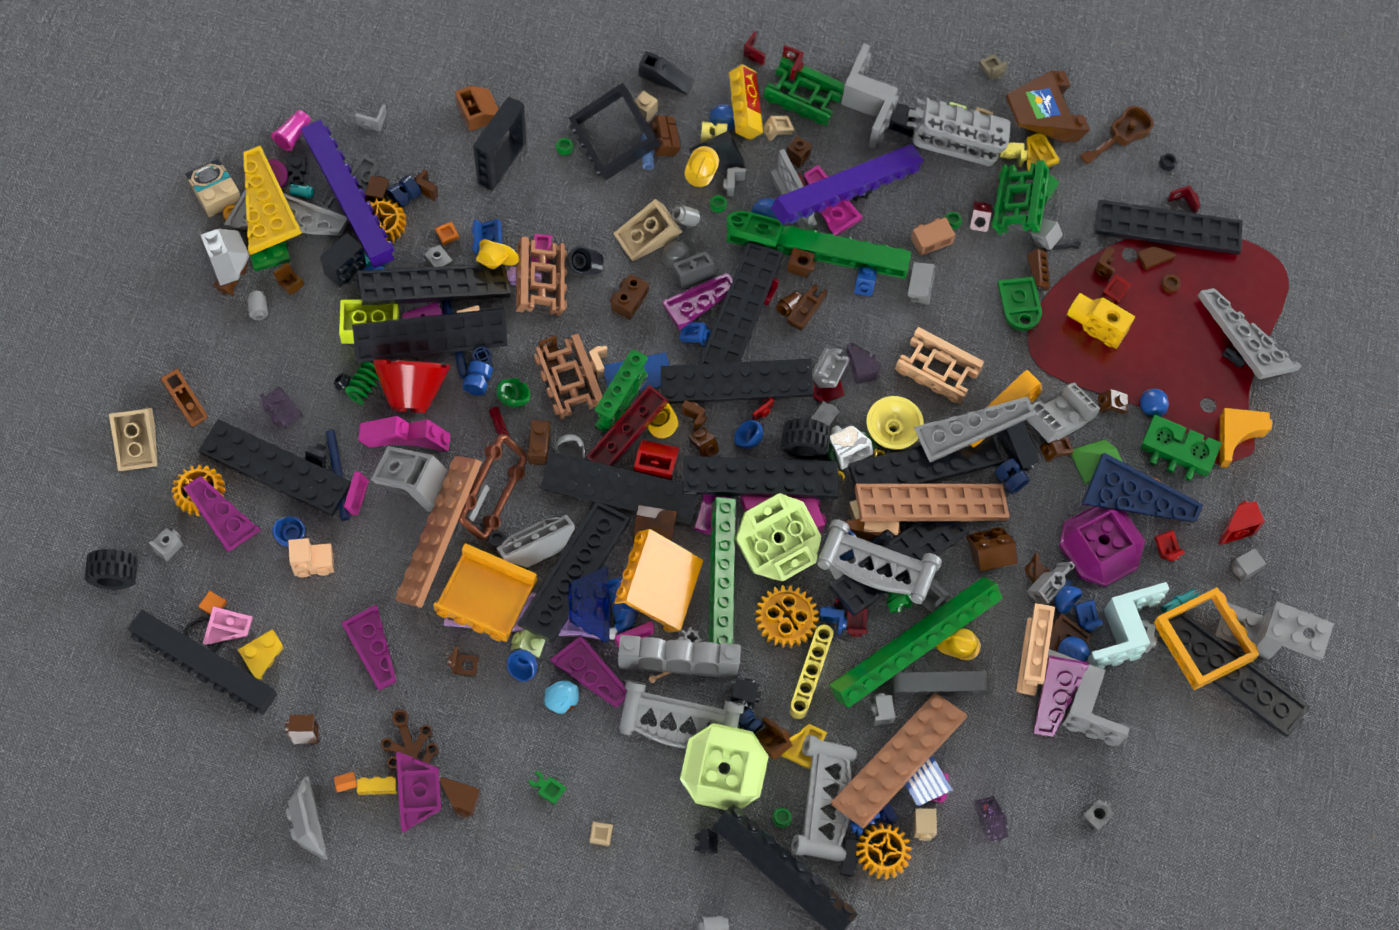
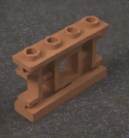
[516,237,567,317]
[533,333,603,420]

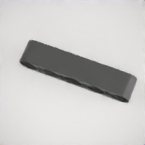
[892,671,990,697]

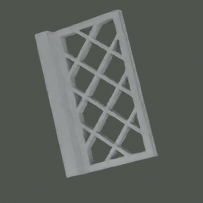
[770,149,818,230]

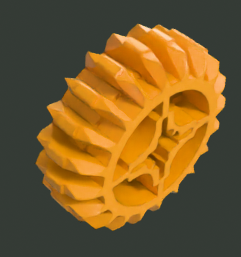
[369,198,407,243]
[172,464,226,516]
[856,823,912,879]

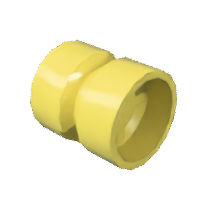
[700,122,728,144]

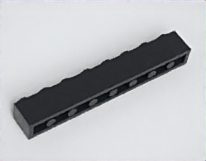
[128,609,277,715]
[713,805,858,930]

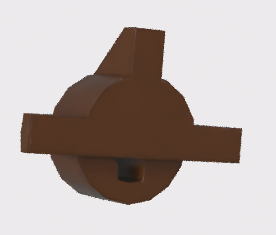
[1025,553,1050,584]

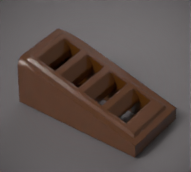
[1027,249,1050,290]

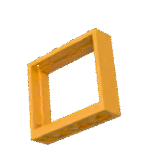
[1153,588,1259,690]

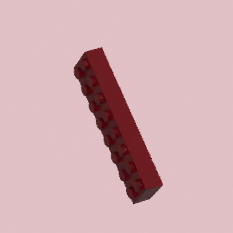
[586,385,669,466]

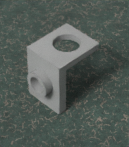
[355,104,387,132]

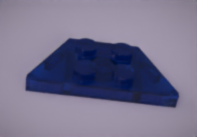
[569,567,610,643]

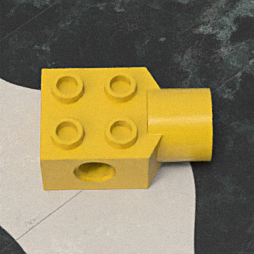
[1067,293,1135,349]

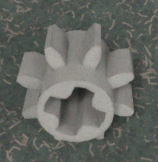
[676,627,702,644]

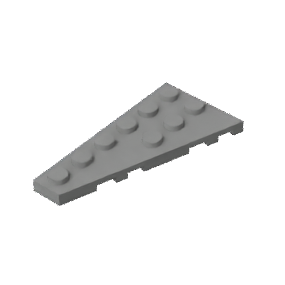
[224,189,349,236]
[1198,288,1301,379]

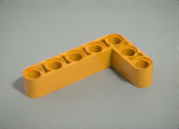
[971,370,1042,448]

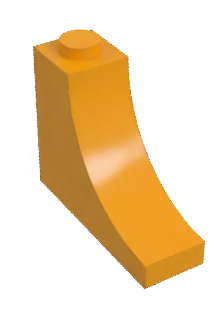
[1220,408,1272,468]

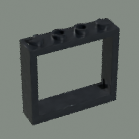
[569,82,661,180]
[473,96,527,191]

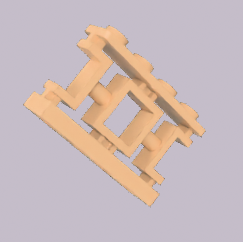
[895,327,984,404]
[1016,603,1055,696]

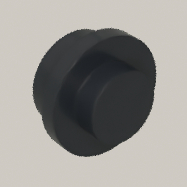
[1159,153,1177,171]
[333,373,351,391]
[487,531,507,551]

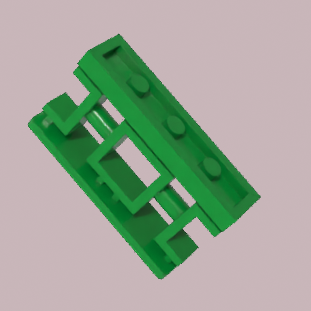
[763,57,845,126]
[992,160,1049,235]
[595,349,648,434]

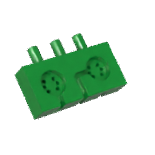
[1140,415,1222,481]

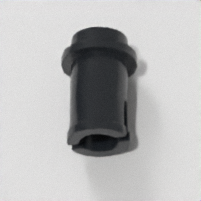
[1222,346,1246,369]

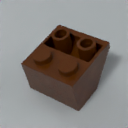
[966,527,1018,572]

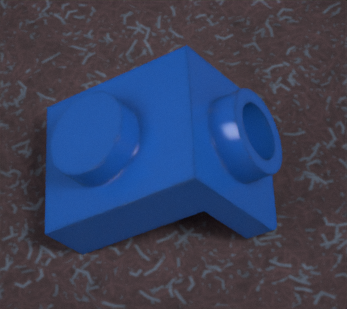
[854,267,878,297]
[1073,600,1103,631]
[819,606,847,635]

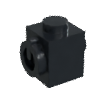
[731,678,762,710]

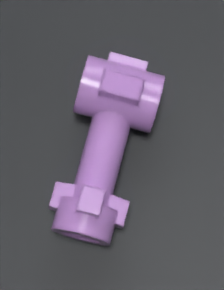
[507,267,542,285]

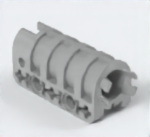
[907,97,1010,166]

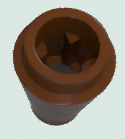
[776,291,802,316]

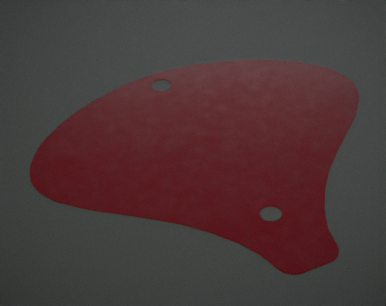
[1028,239,1289,465]

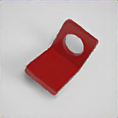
[752,398,774,421]

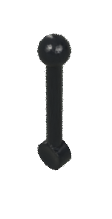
[1044,241,1081,252]

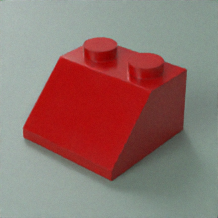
[1218,501,1265,546]

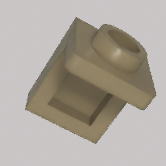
[979,54,1008,81]

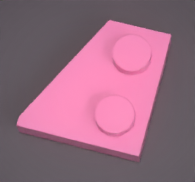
[203,606,253,645]

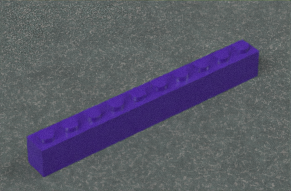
[301,120,395,269]
[771,144,924,225]

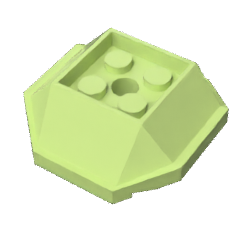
[735,493,821,581]
[680,723,769,810]

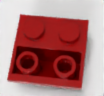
[634,440,679,480]

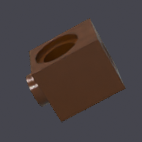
[786,135,812,168]
[787,248,816,278]

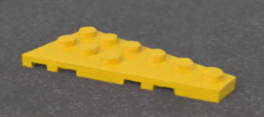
[243,145,302,255]

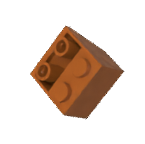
[455,86,499,131]

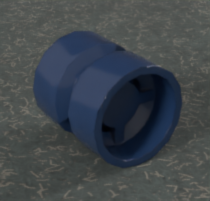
[387,175,422,208]
[994,458,1030,494]

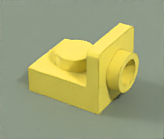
[1000,143,1027,167]

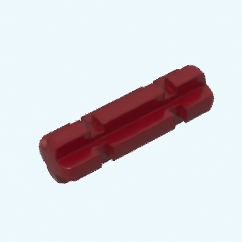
[489,407,510,443]

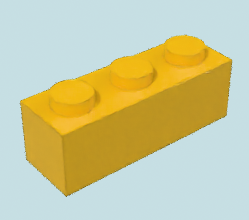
[357,776,397,795]

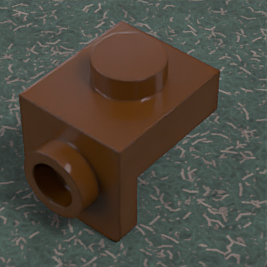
[273,263,305,295]
[1098,389,1129,414]
[681,400,707,431]
[688,427,719,457]

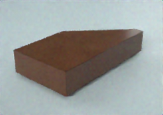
[1137,246,1176,270]

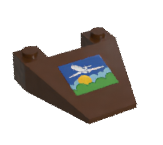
[1005,70,1090,142]

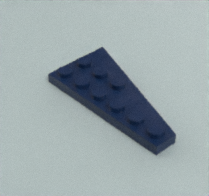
[1081,453,1203,523]

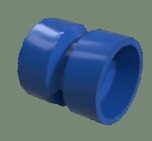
[462,361,493,396]

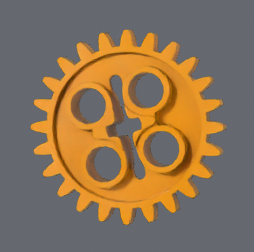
[755,585,819,649]

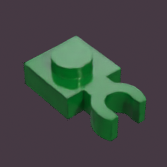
[528,771,567,806]

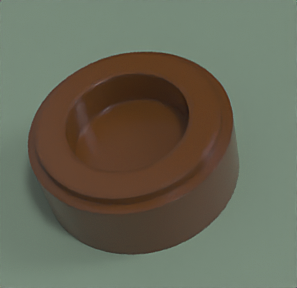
[1161,274,1181,293]

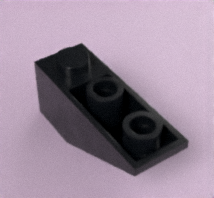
[638,51,694,95]

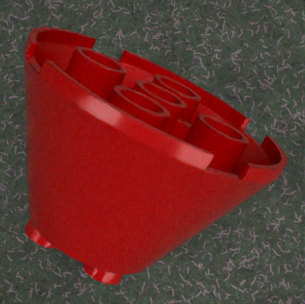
[373,360,450,413]

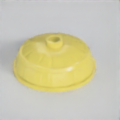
[866,396,924,450]

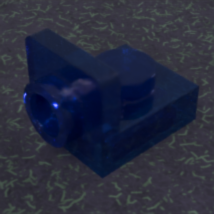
[879,803,898,825]

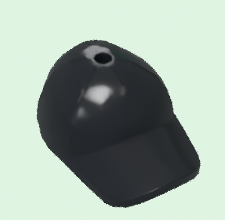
[566,246,603,274]

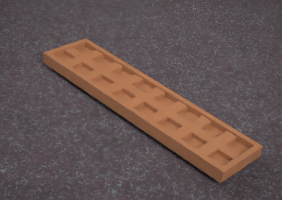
[395,456,482,608]
[854,484,1010,521]
[832,692,967,829]

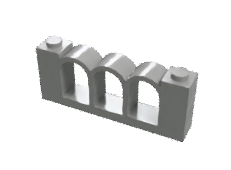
[618,635,741,679]

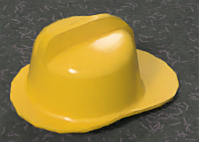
[684,146,719,187]
[476,239,519,269]
[648,403,678,438]
[936,628,981,661]

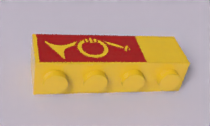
[729,64,763,140]

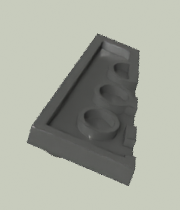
[323,154,379,228]

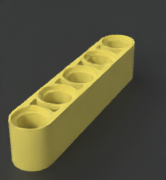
[789,625,833,719]

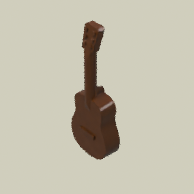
[1080,106,1154,165]

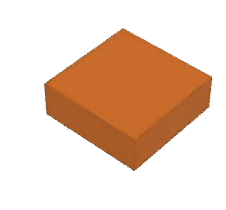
[435,221,460,246]
[198,591,227,615]
[334,771,357,792]

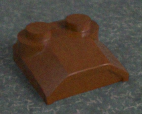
[632,505,677,544]

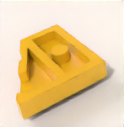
[1026,133,1060,171]
[238,629,284,681]
[781,724,827,770]

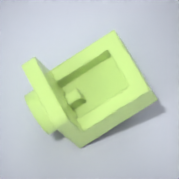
[511,630,545,658]

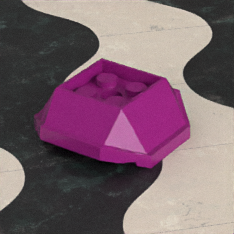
[1059,507,1145,588]

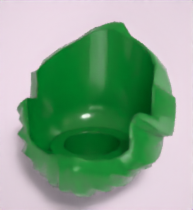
[496,378,530,408]
[887,592,913,613]

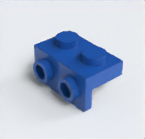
[472,219,502,255]

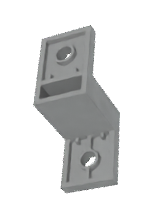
[841,43,899,150]
[371,446,490,522]
[1214,601,1334,661]
[1046,649,1130,746]

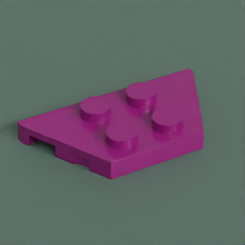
[396,752,441,832]

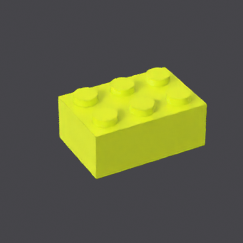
[339,300,399,344]

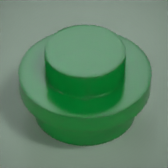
[556,138,574,156]
[709,195,727,213]
[944,212,962,230]
[772,808,792,828]

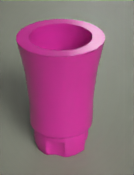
[271,110,311,151]

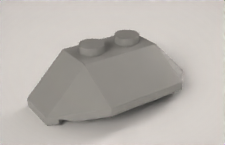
[200,229,249,286]
[497,515,575,567]
[286,776,328,860]

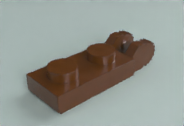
[786,283,828,332]

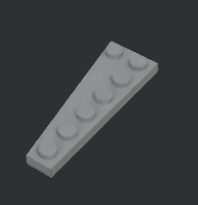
[914,397,1036,462]

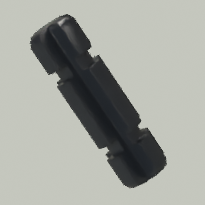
[871,529,893,547]

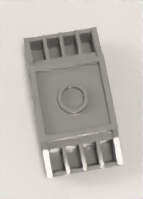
[1026,382,1100,443]

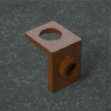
[538,335,559,372]
[448,647,479,676]

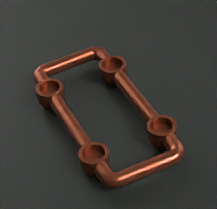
[458,434,528,541]

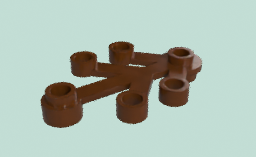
[381,710,439,770]

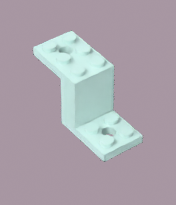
[1087,582,1169,669]

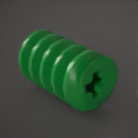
[345,362,379,405]

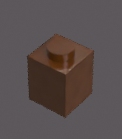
[365,176,390,203]

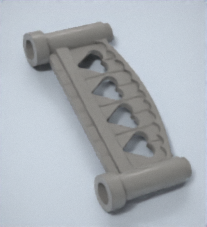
[818,519,942,604]
[619,680,745,749]
[791,735,857,862]

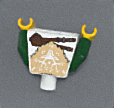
[827,426,885,481]

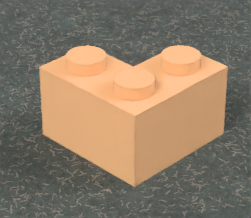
[289,538,334,577]

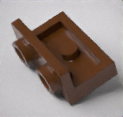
[755,717,793,760]

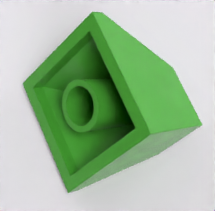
[1071,439,1122,485]

